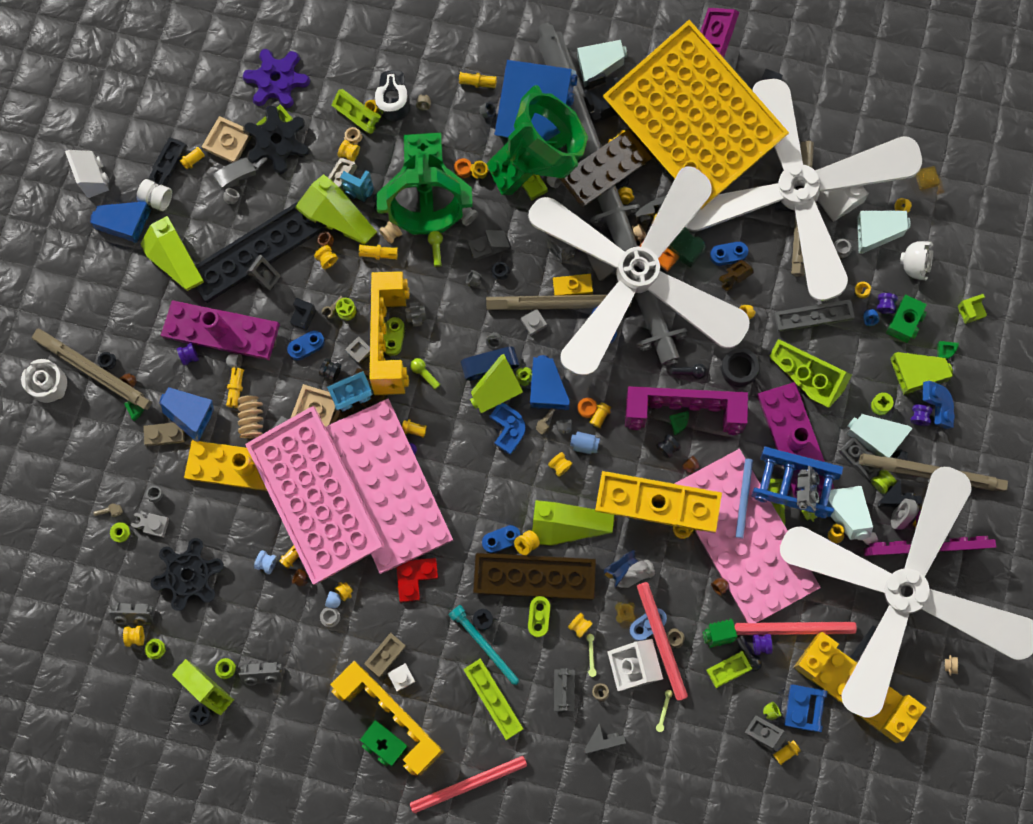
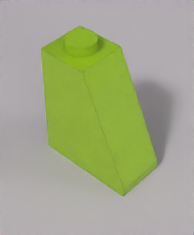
[890,352,953,395]
[470,354,523,413]
[172,659,234,715]

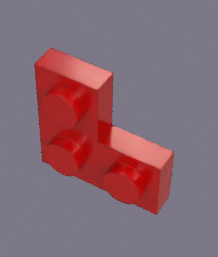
[397,558,438,603]

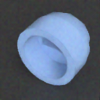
[325,591,341,608]

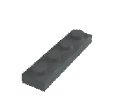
[774,299,855,332]

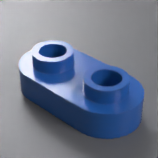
[710,242,748,266]
[287,331,325,360]
[482,525,520,554]

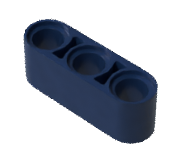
[461,346,520,381]

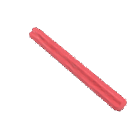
[637,582,688,701]
[735,622,857,635]
[410,756,527,813]

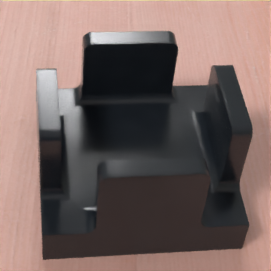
[582,73,619,123]

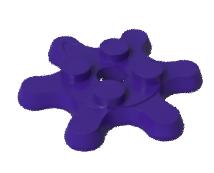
[242,49,310,108]

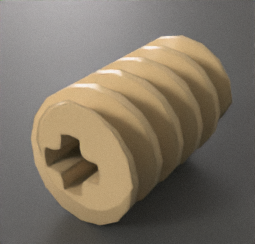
[238,396,263,438]

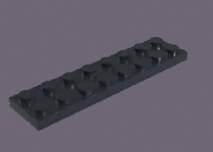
[195,200,327,303]

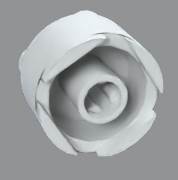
[21,359,67,403]

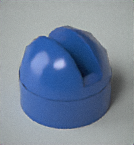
[863,309,880,326]

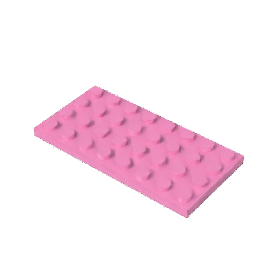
[325,398,453,574]
[245,406,385,585]
[674,449,821,623]

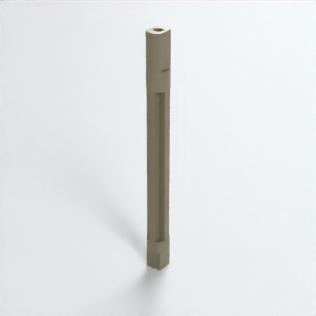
[791,141,814,277]
[486,295,631,310]
[32,328,153,410]
[859,454,1008,492]

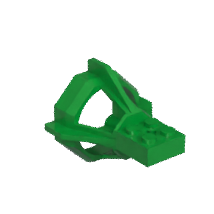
[486,85,588,195]
[377,133,473,235]

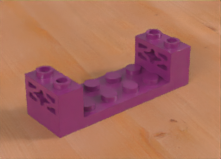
[625,386,748,435]

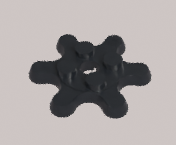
[243,106,309,174]
[151,538,224,611]

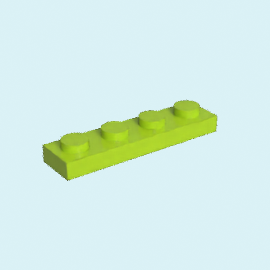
[463,658,523,740]

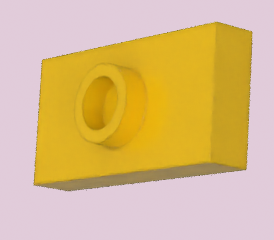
[553,274,593,296]

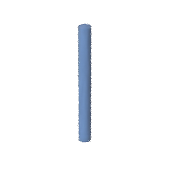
[735,459,753,539]

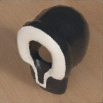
[375,70,410,122]

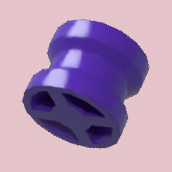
[876,293,898,314]
[177,343,199,366]
[910,405,933,426]
[753,634,772,655]

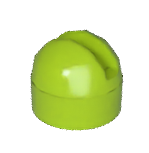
[763,702,781,720]

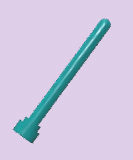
[448,604,519,685]

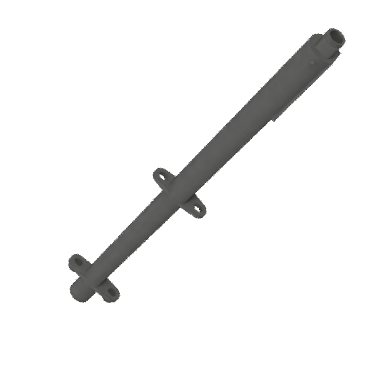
[537,22,688,367]

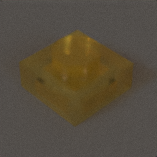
[915,166,940,190]

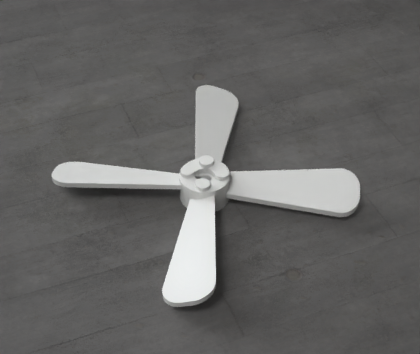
[684,79,922,301]
[528,167,750,376]
[780,467,1033,717]

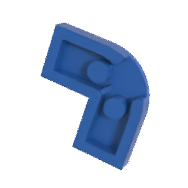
[923,381,955,429]
[490,403,525,455]

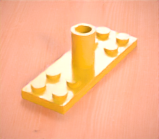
[184,440,268,491]
[595,471,722,533]

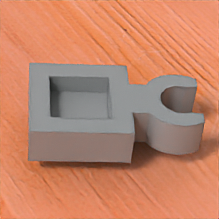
[131,513,169,538]

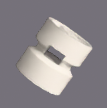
[136,179,172,211]

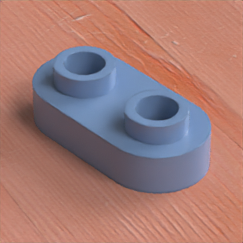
[630,608,667,641]

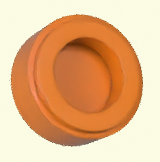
[454,158,472,178]
[578,398,597,418]

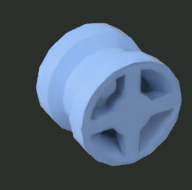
[254,550,277,574]

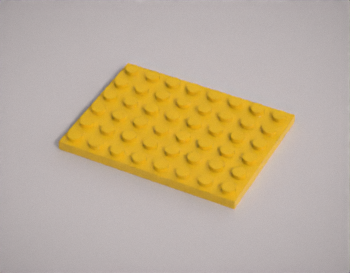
[603,20,789,209]

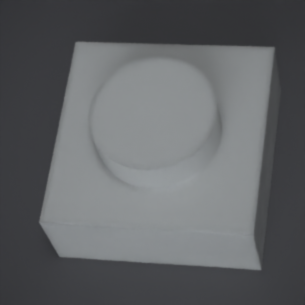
[521,309,547,336]
[345,336,370,364]

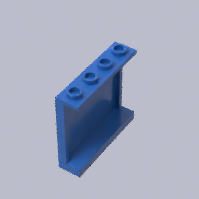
[495,60,578,141]

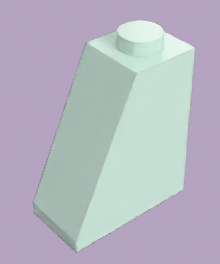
[577,40,627,87]
[857,211,910,254]
[847,414,912,457]
[820,486,873,540]

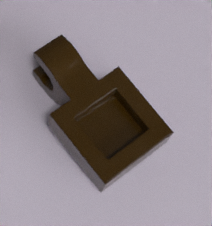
[719,260,754,291]

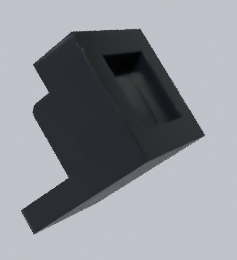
[290,298,317,330]

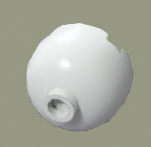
[900,241,933,280]

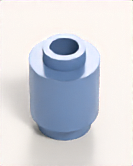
[570,431,600,454]

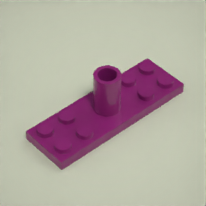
[700,8,740,58]
[160,300,280,360]
[757,382,835,498]
[863,511,996,556]

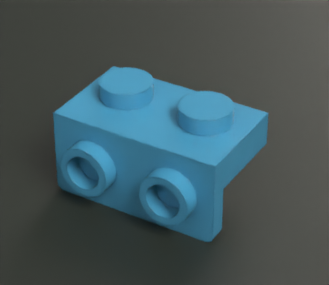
[340,171,374,202]
[327,371,373,411]

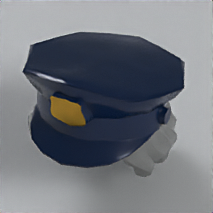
[604,550,655,588]

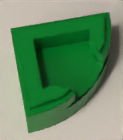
[937,341,959,360]
[124,401,144,421]
[669,411,689,436]

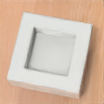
[388,663,415,692]

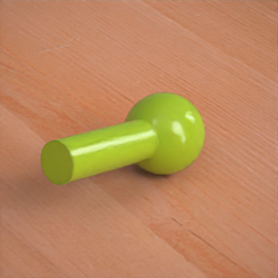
[428,231,443,267]
[410,358,441,389]

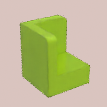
[958,294,987,324]

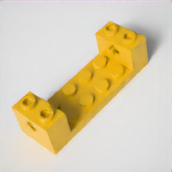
[370,272,410,395]
[793,632,926,743]
[330,661,444,776]

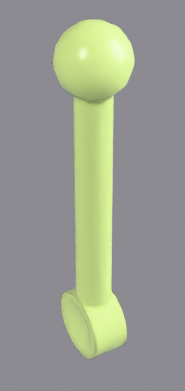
[586,634,597,677]
[656,690,673,732]

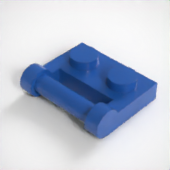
[784,684,828,733]

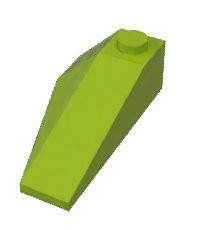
[295,174,377,245]
[141,216,204,291]
[770,339,852,408]
[532,500,614,546]

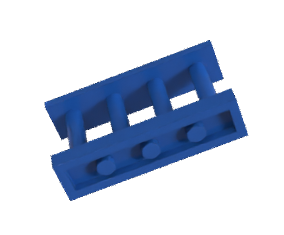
[751,446,843,518]

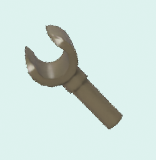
[322,296,343,319]
[536,408,555,435]
[93,504,123,517]

